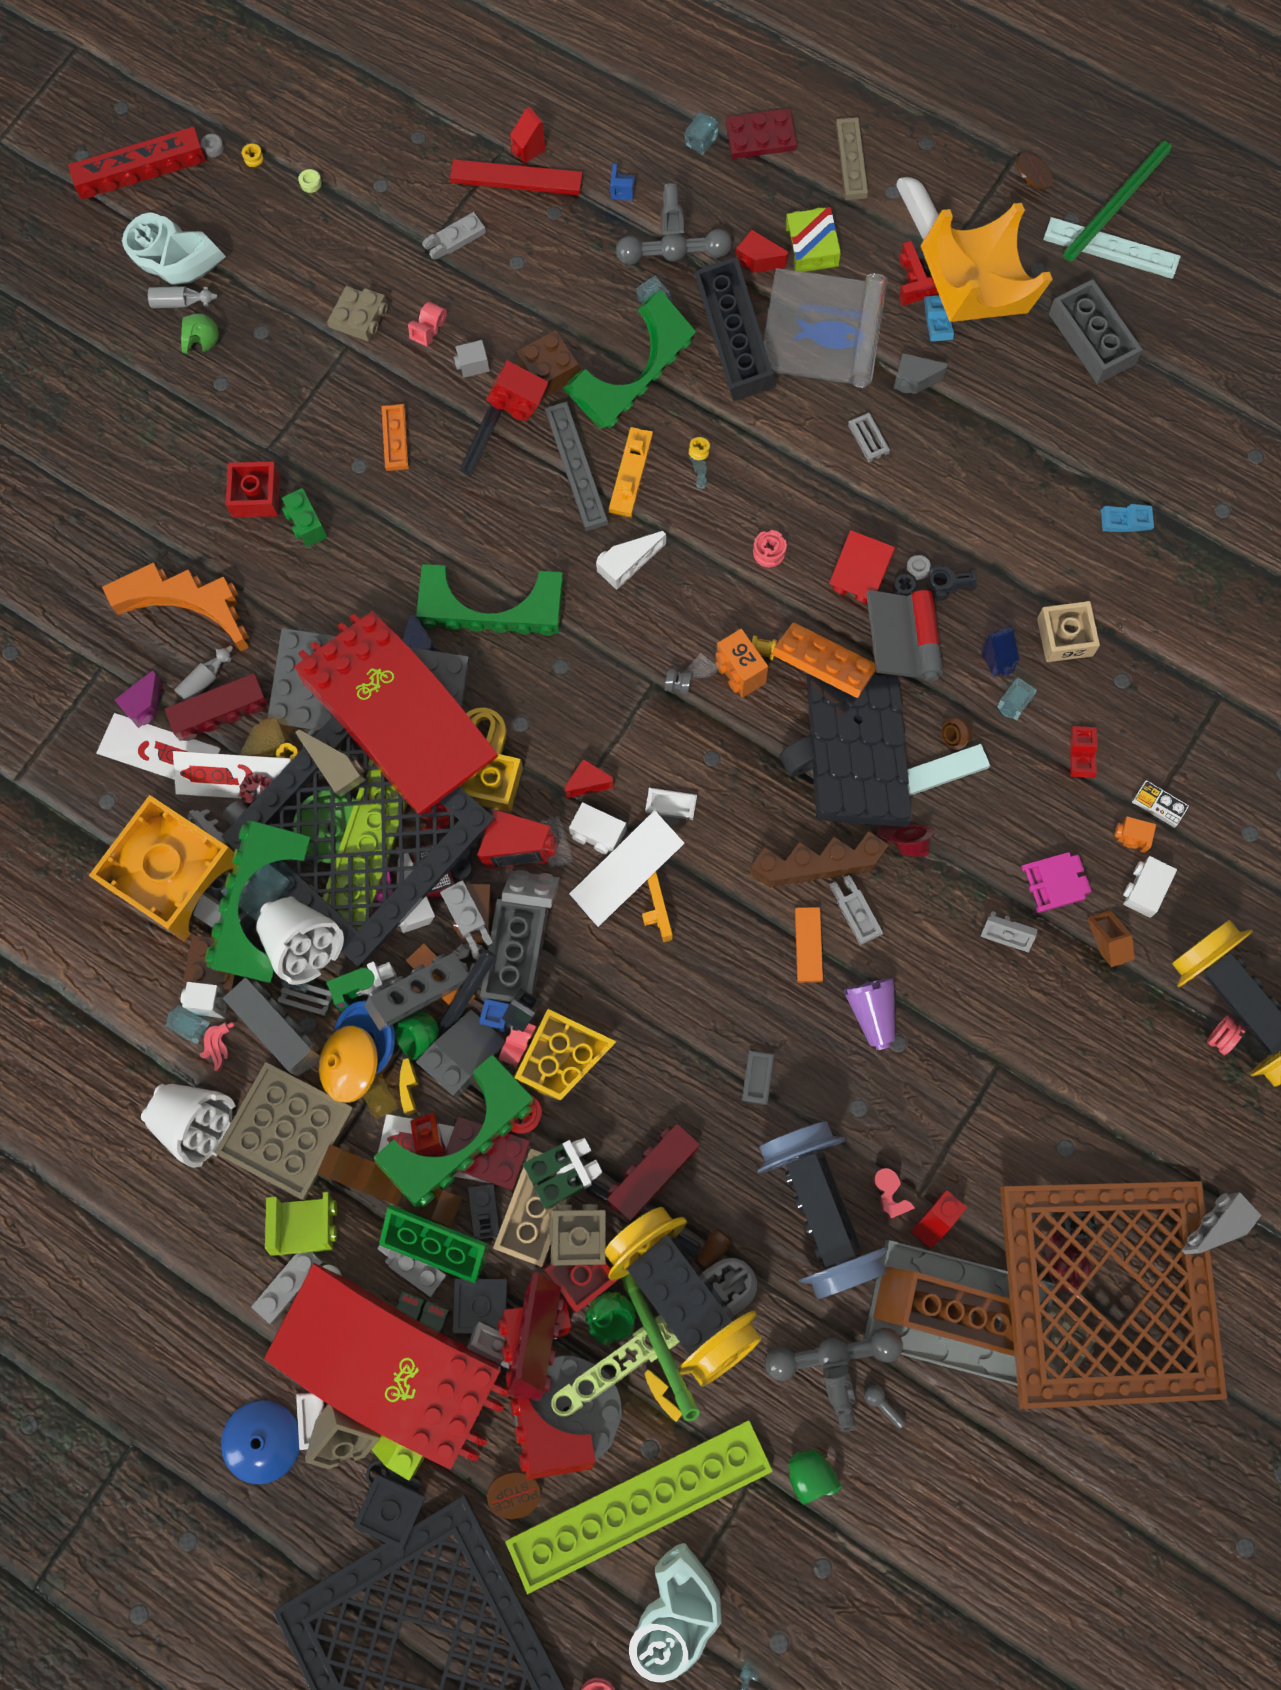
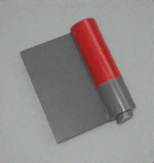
[866,590,943,682]

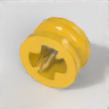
[242,144,264,167]
[689,437,710,460]

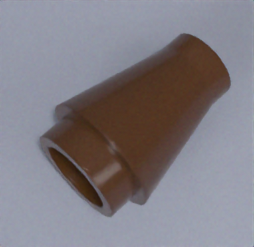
[697,1228,733,1269]

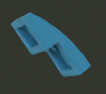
[924,295,954,341]
[1101,504,1154,532]

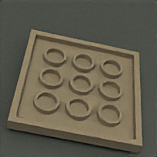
[214,1062,354,1201]

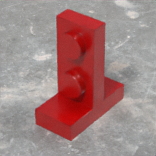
[899,241,939,306]

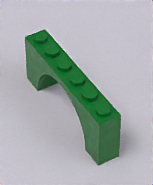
[563,290,696,429]
[416,564,564,636]
[205,820,310,983]
[374,1055,533,1208]

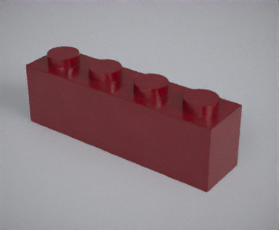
[164,673,269,741]
[606,1124,700,1225]

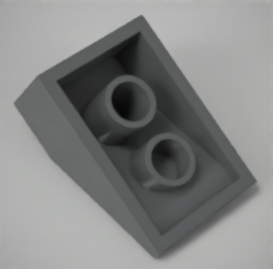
[416,1010,506,1099]

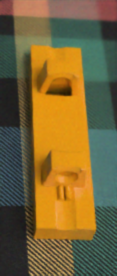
[609,427,653,517]
[642,871,672,942]

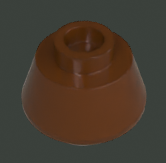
[941,717,973,750]

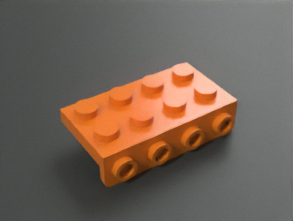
[771,622,876,698]

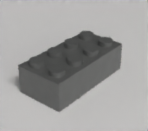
[1049,279,1143,384]
[480,899,549,1004]
[223,977,321,1078]

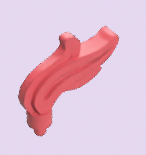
[200,1022,235,1072]

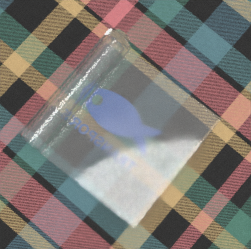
[763,268,888,387]

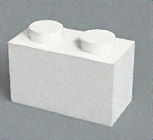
[569,803,627,854]
[1123,856,1177,918]
[181,982,228,1019]

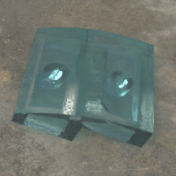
[221,864,289,921]

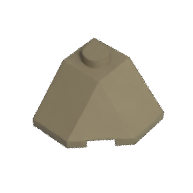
[305,1404,380,1469]

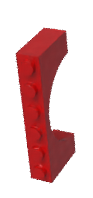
[498,1301,596,1480]

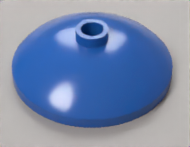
[334,1001,395,1075]
[221,1400,300,1484]

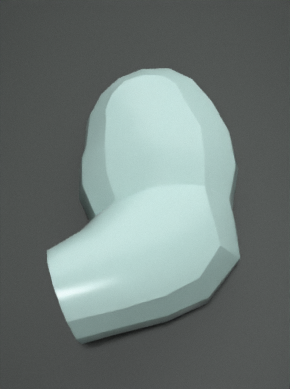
[122,212,226,285]
[629,1543,722,1682]

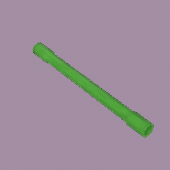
[620,1274,700,1421]

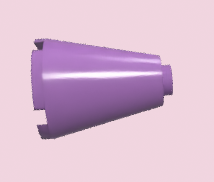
[844,978,895,1050]

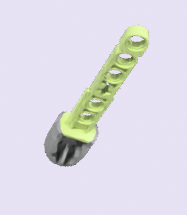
[552,1258,757,1417]

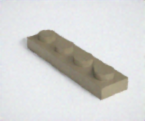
[836,118,868,200]

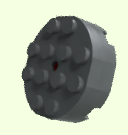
[515,1355,623,1460]

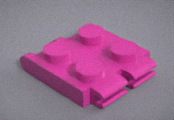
[1021,852,1092,913]

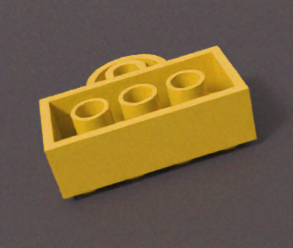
[459,708,523,813]

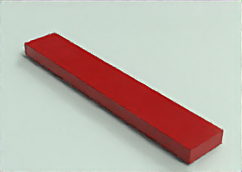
[450,159,583,195]

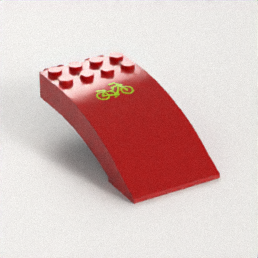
[294,611,499,815]
[264,1263,510,1470]

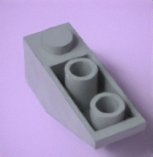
[1182,1193,1261,1254]

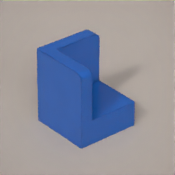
[610,163,635,201]
[479,999,510,1033]

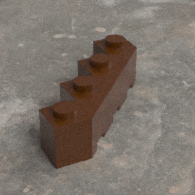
[749,831,889,888]
[317,1143,462,1227]

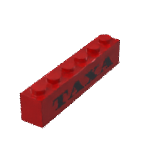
[68,126,206,200]

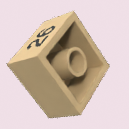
[1037,601,1100,662]

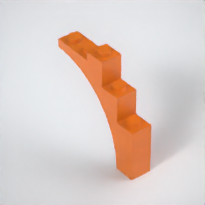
[102,562,249,652]

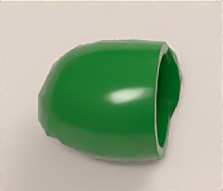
[788,1450,843,1505]

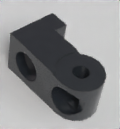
[450,839,480,883]

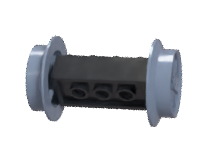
[757,1121,889,1300]

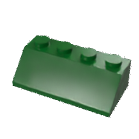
[379,1205,491,1283]

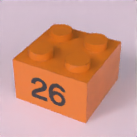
[715,629,768,698]

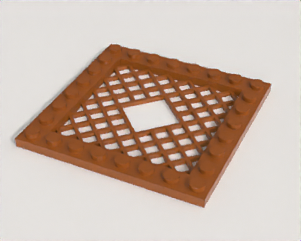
[1000,1181,1227,1409]

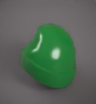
[394,1011,439,1061]

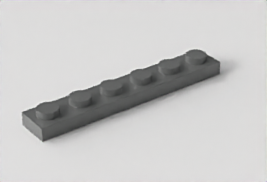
[545,402,608,531]

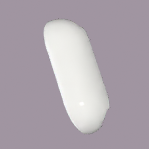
[896,177,939,240]

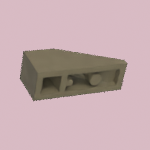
[295,730,366,796]

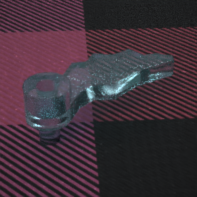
[689,455,707,488]
[740,1665,759,1690]

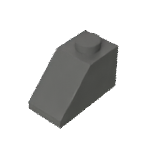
[894,353,947,394]

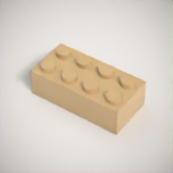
[493,1149,571,1268]

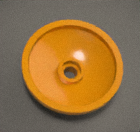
[319,1026,377,1103]

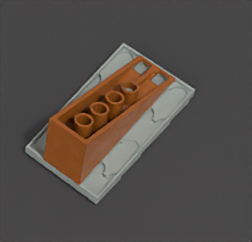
[863,1240,1055,1386]

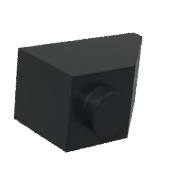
[501,988,542,1032]

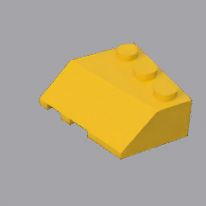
[515,1009,616,1100]

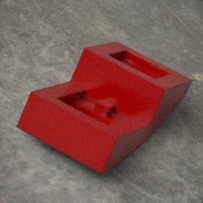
[1070,726,1098,778]

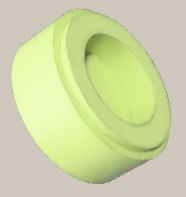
[299,169,322,193]

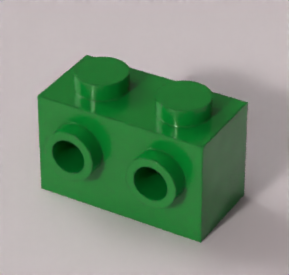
[282,488,327,547]

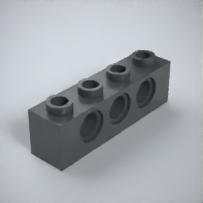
[364,952,468,1031]

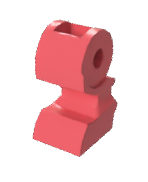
[408,301,447,347]
[498,1024,538,1070]
[873,1168,915,1219]

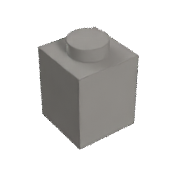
[453,340,490,378]

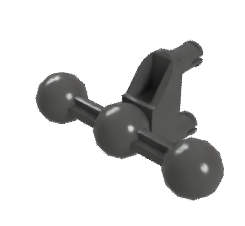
[615,183,732,265]
[765,1328,903,1432]

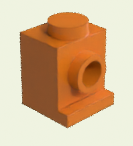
[1114,817,1156,854]

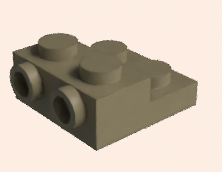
[327,286,388,342]
[550,1204,605,1265]
[1041,1305,1095,1378]

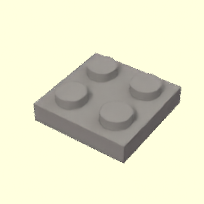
[502,870,560,908]

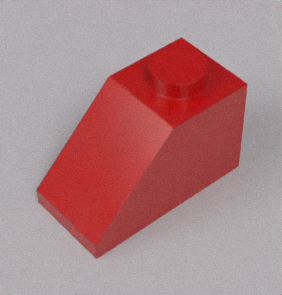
[510,106,546,164]
[736,230,788,273]
[910,1190,967,1249]

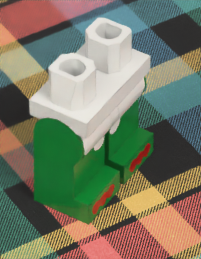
[327,962,397,1012]

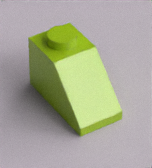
[371,1434,425,1480]

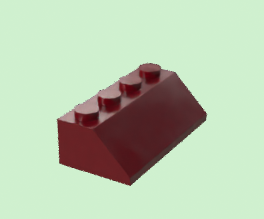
[508,1272,564,1401]

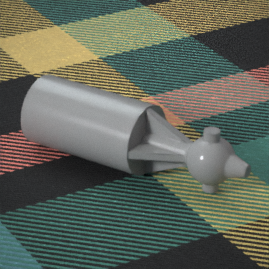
[148,287,217,308]
[174,646,233,701]

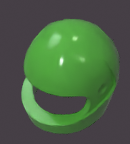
[181,314,219,354]

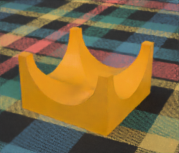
[921,203,1053,322]
[89,795,235,941]

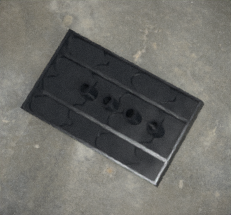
[806,673,911,827]

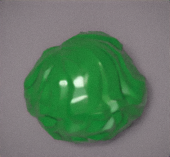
[585,1291,636,1345]

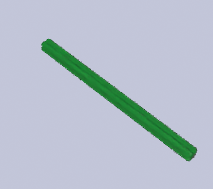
[1063,141,1172,262]

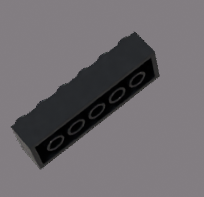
[694,257,777,401]

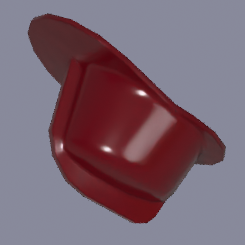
[877,824,935,856]
[1044,1232,1091,1294]

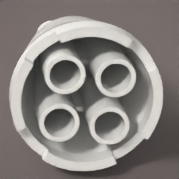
[256,897,344,985]
[141,1084,235,1168]

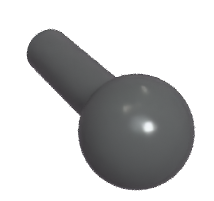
[864,1384,906,1429]

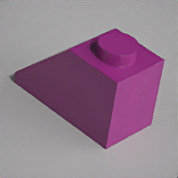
[115,671,162,728]

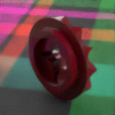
[239,774,272,807]

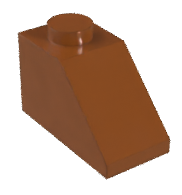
[1087,910,1135,967]

